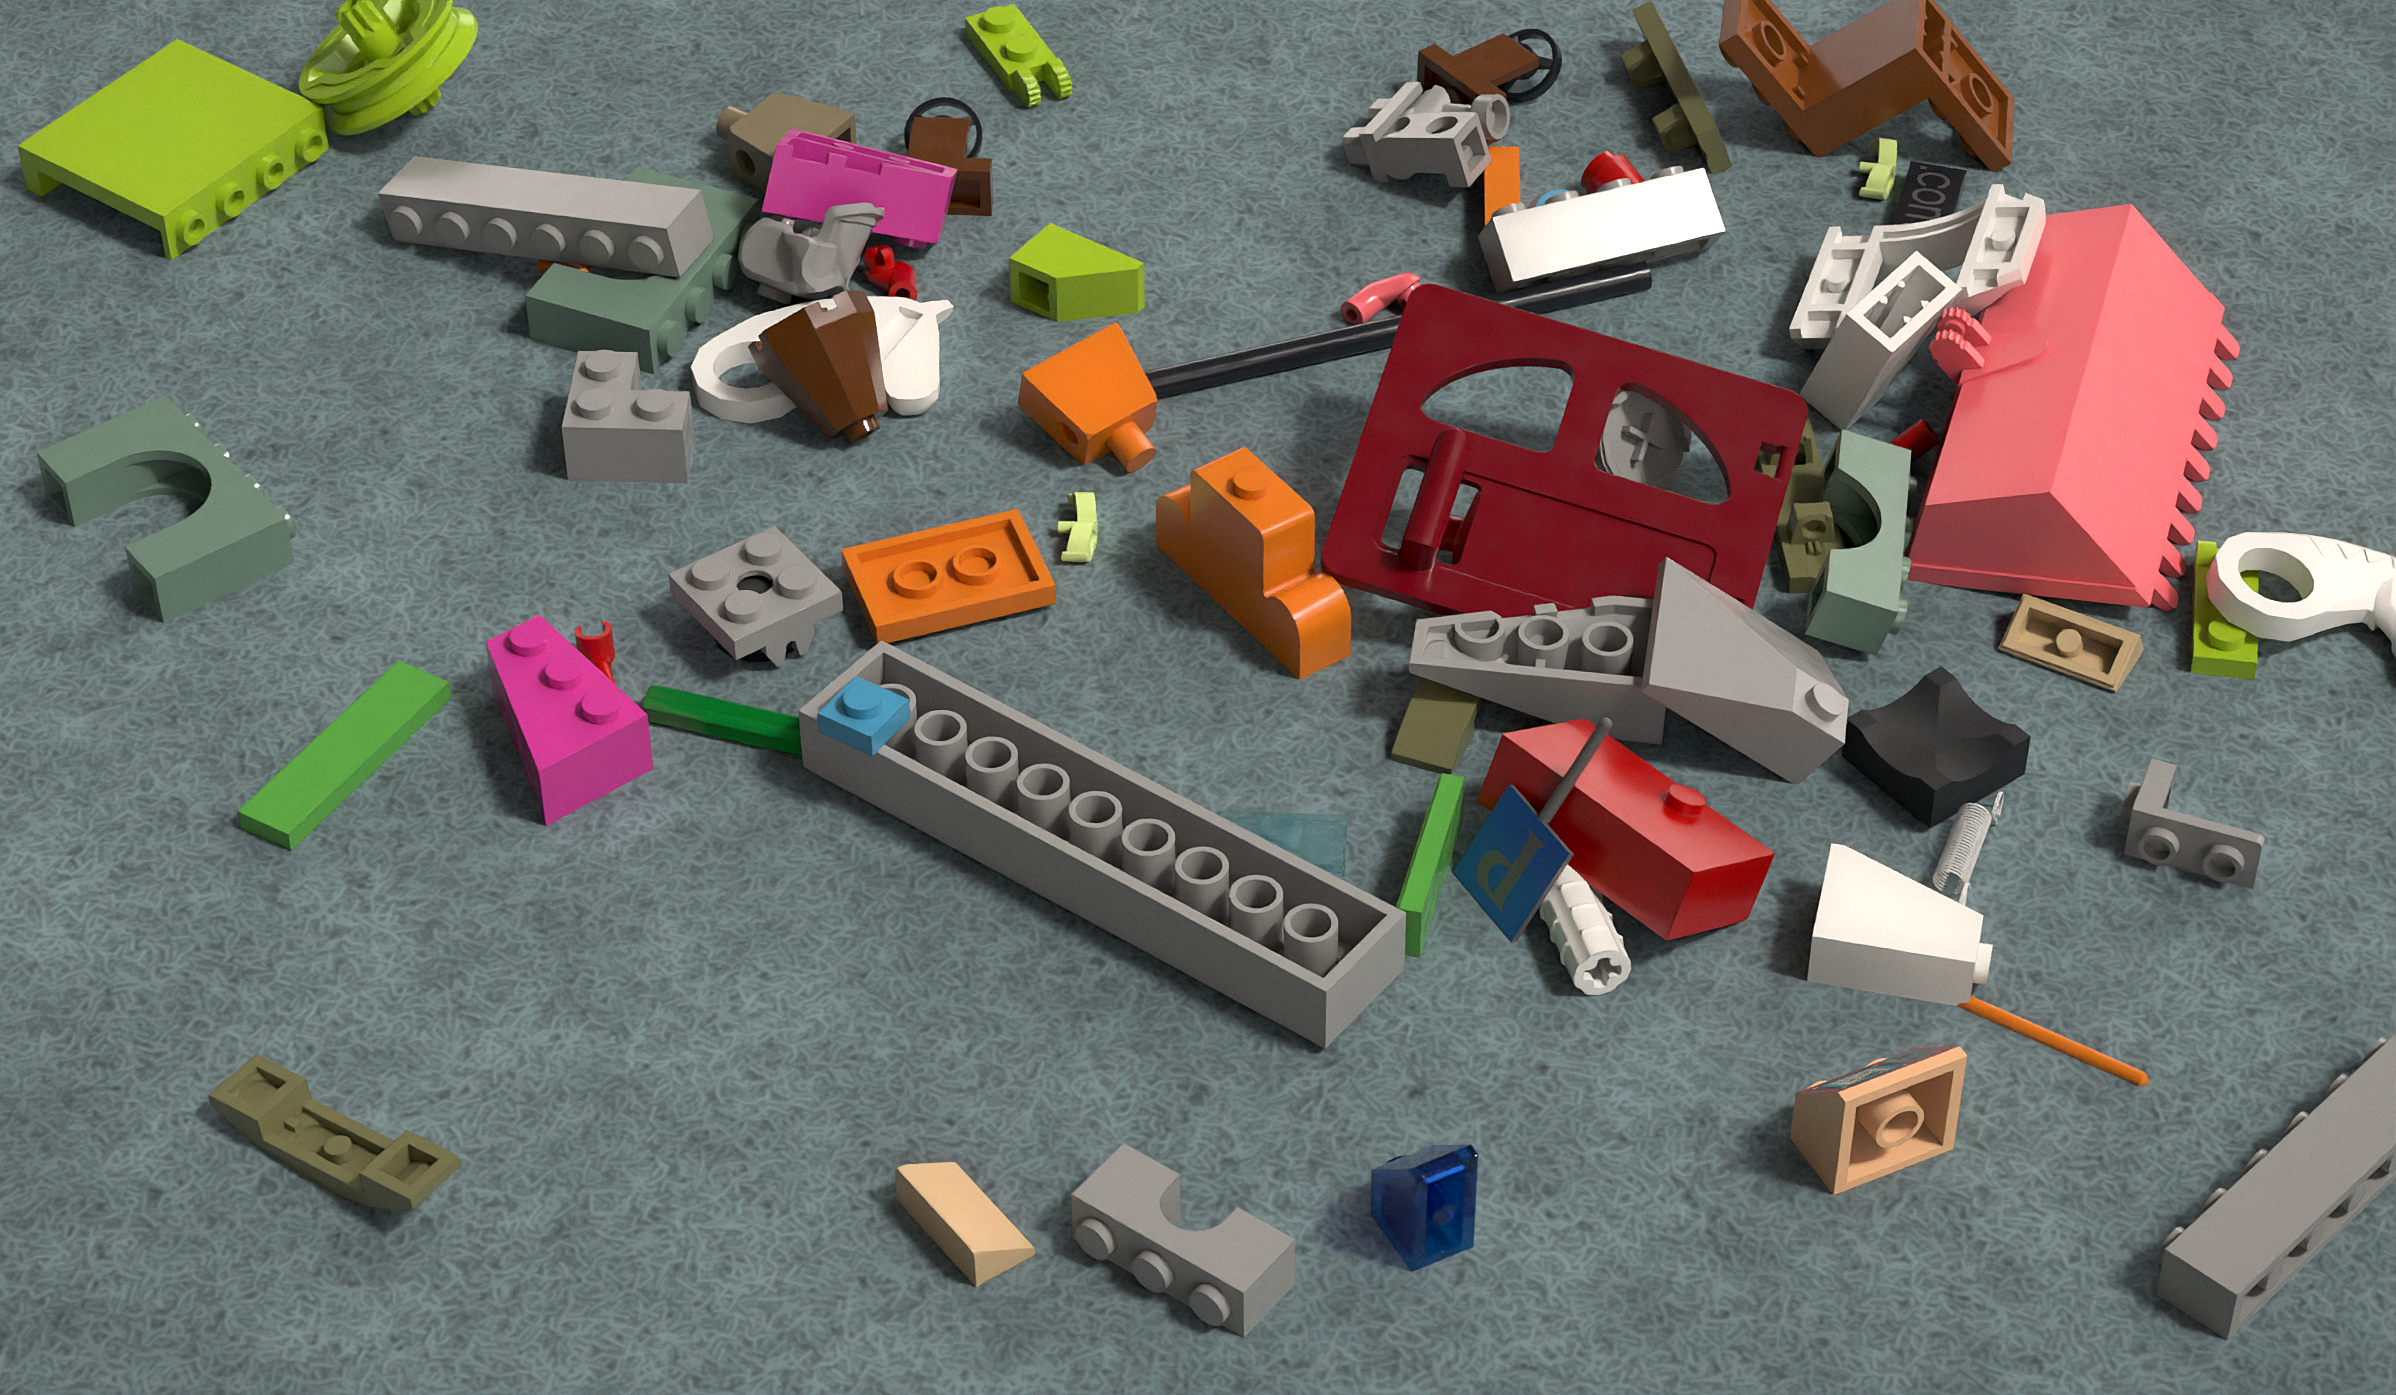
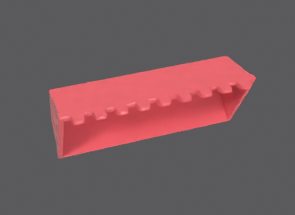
[1905,204,2240,611]

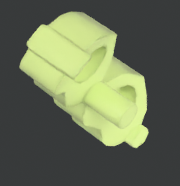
[1859,138,1897,200]
[1058,492,1098,562]

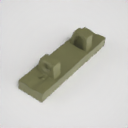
[1621,1,1732,174]
[1755,416,1845,594]

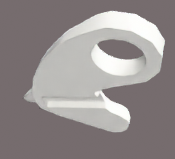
[2206,532,2396,658]

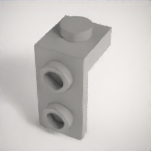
[2121,759,2265,889]

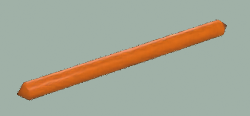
[1957,996,2150,1086]

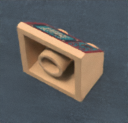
[1790,1046,1967,1195]

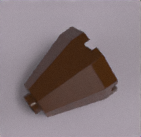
[748,291,888,444]

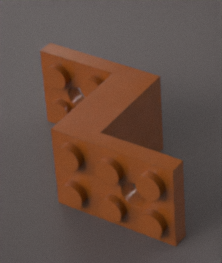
[1718,0,2015,172]

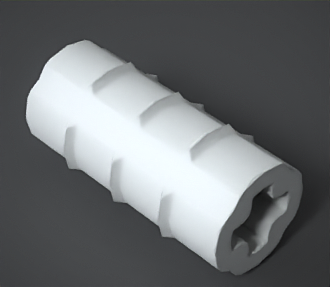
[1539,864,1631,995]

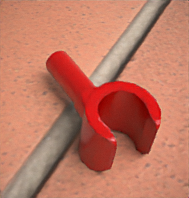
[575,621,616,685]

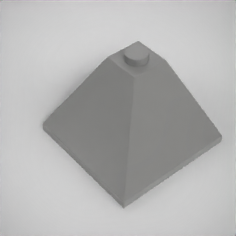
[1641,557,1849,784]

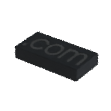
[1891,161,1967,225]

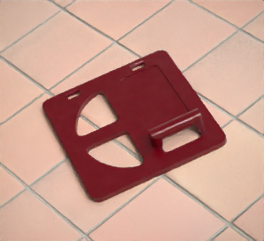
[1320,283,1808,618]

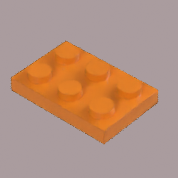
[841,509,1056,644]

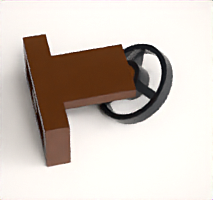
[1417,29,1562,146]
[904,97,994,216]

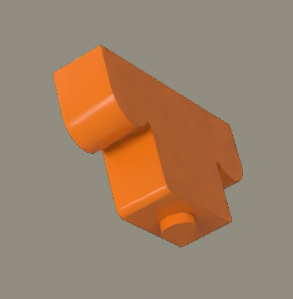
[1156,447,1351,680]

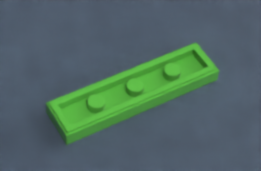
[237,660,451,851]

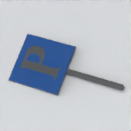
[1452,718,1613,942]

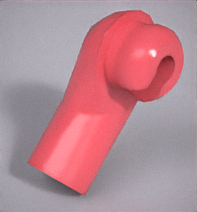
[1341,272,1421,325]

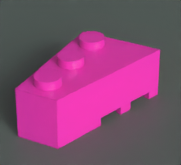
[762,128,958,248]
[486,615,653,826]

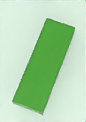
[1396,773,1465,958]

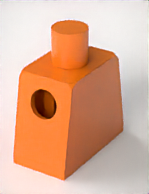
[1018,322,1158,472]

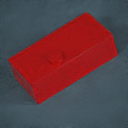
[1477,718,1775,941]

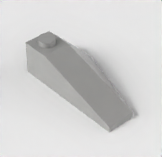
[1409,596,1666,745]

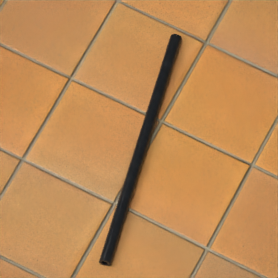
[1144,261,1652,399]

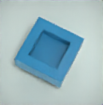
[817,676,910,756]

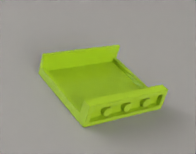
[17,39,329,260]

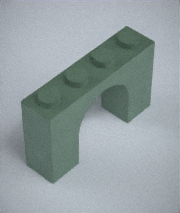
[525,167,760,374]
[37,395,295,623]

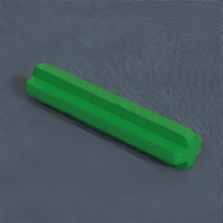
[641,685,802,757]

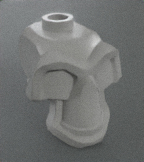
[738,202,884,305]

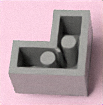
[562,350,695,484]

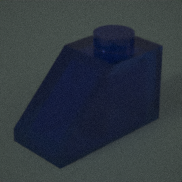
[1370,1144,1478,1272]

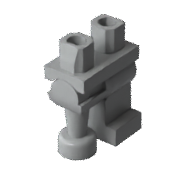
[1342,82,1510,187]

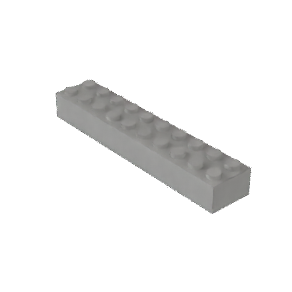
[798,640,1406,1049]

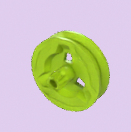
[299,0,478,135]

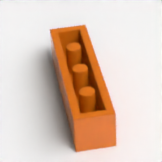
[1483,146,1520,258]

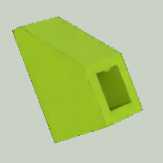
[1009,223,1145,322]

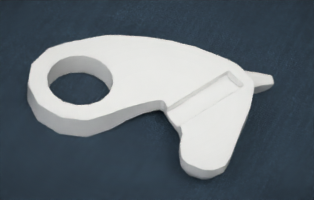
[691,296,954,423]

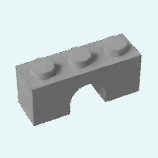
[1071,1143,1295,1338]

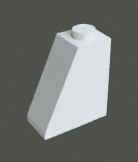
[1799,251,1962,430]
[1807,843,1993,1006]

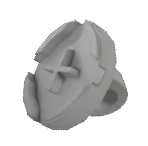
[1595,391,1692,490]

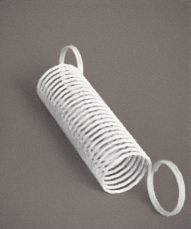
[1933,791,2004,905]

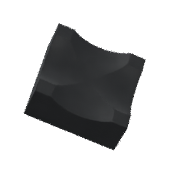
[1841,666,2031,828]

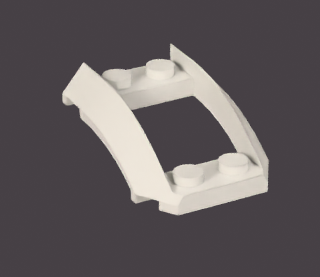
[1789,184,2046,349]

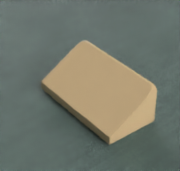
[1998,593,2144,693]
[895,1162,1035,1287]

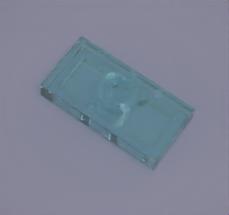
[1217,811,1347,877]

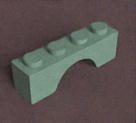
[1805,429,1917,656]

